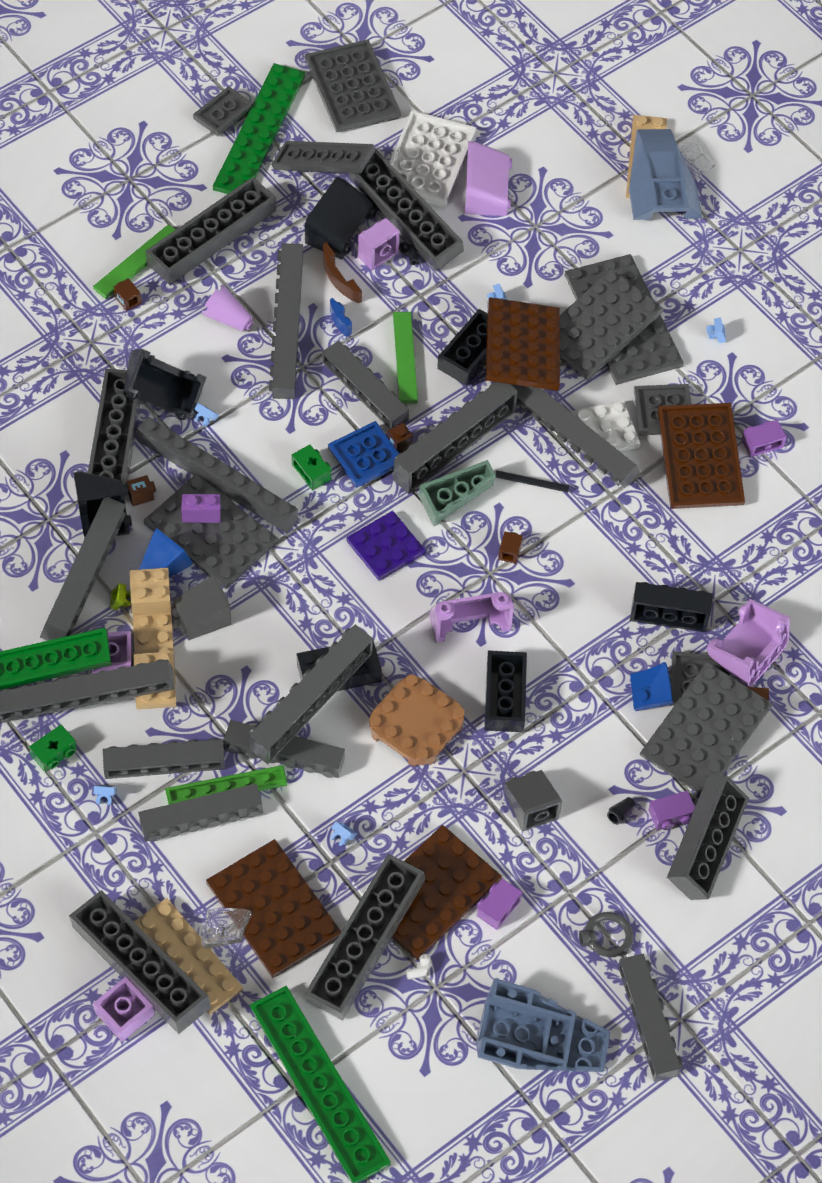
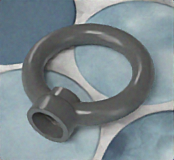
[579,912,633,957]

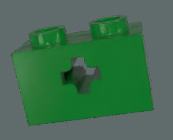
[291,444,332,490]
[29,724,77,772]

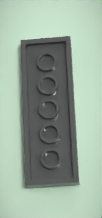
[271,141,375,173]

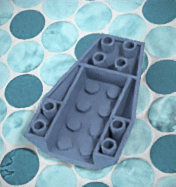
[629,129,702,220]

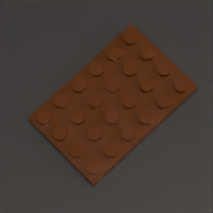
[486,297,560,391]
[657,403,745,509]
[392,825,502,961]
[206,839,341,979]

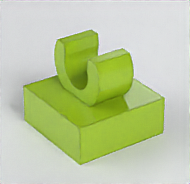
[110,583,131,610]

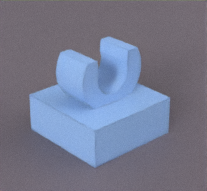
[487,283,507,300]
[706,317,726,343]
[194,403,219,426]
[93,785,117,805]
[330,821,358,846]

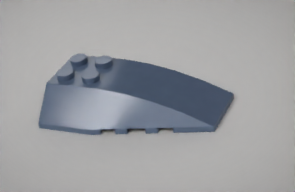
[476,978,610,1072]

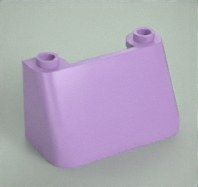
[465,141,512,216]
[430,592,514,643]
[707,599,790,687]

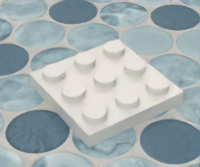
[571,400,640,452]

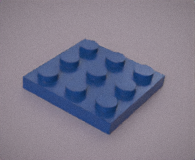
[328,421,399,488]

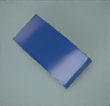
[330,298,352,337]

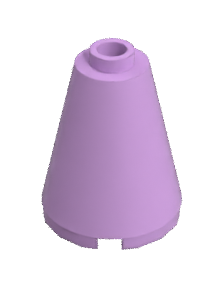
[202,285,253,332]

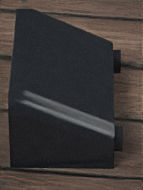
[305,177,377,260]
[124,349,207,420]
[73,471,132,539]

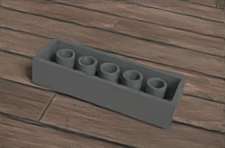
[667,775,749,900]

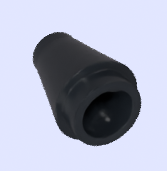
[607,797,635,825]

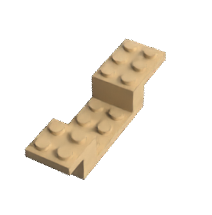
[130,568,176,710]

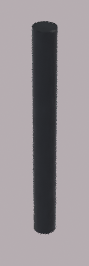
[495,470,569,493]

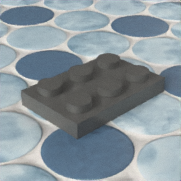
[193,86,253,136]

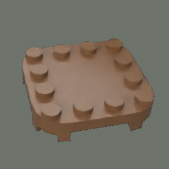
[369,674,465,767]

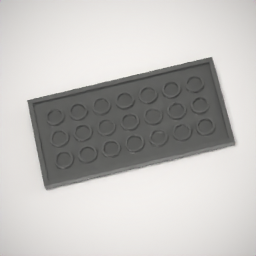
[565,254,684,385]

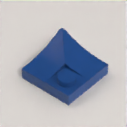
[630,662,674,711]

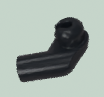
[399,242,418,265]

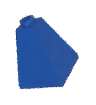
[139,529,193,578]

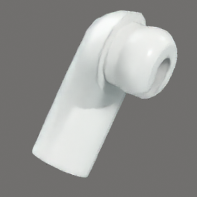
[406,954,432,980]

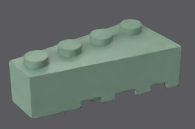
[418,460,496,526]

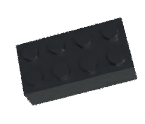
[437,309,487,386]
[630,582,713,632]
[296,641,382,691]
[484,650,527,733]

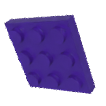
[346,510,426,581]

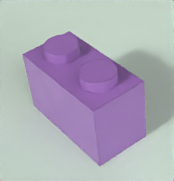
[742,420,787,457]
[181,494,221,523]
[648,790,695,831]
[477,878,522,930]

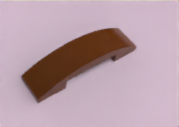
[323,242,362,303]

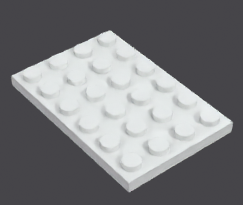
[389,110,477,207]

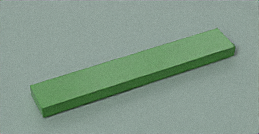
[93,224,175,299]
[393,312,418,404]
[165,765,287,805]

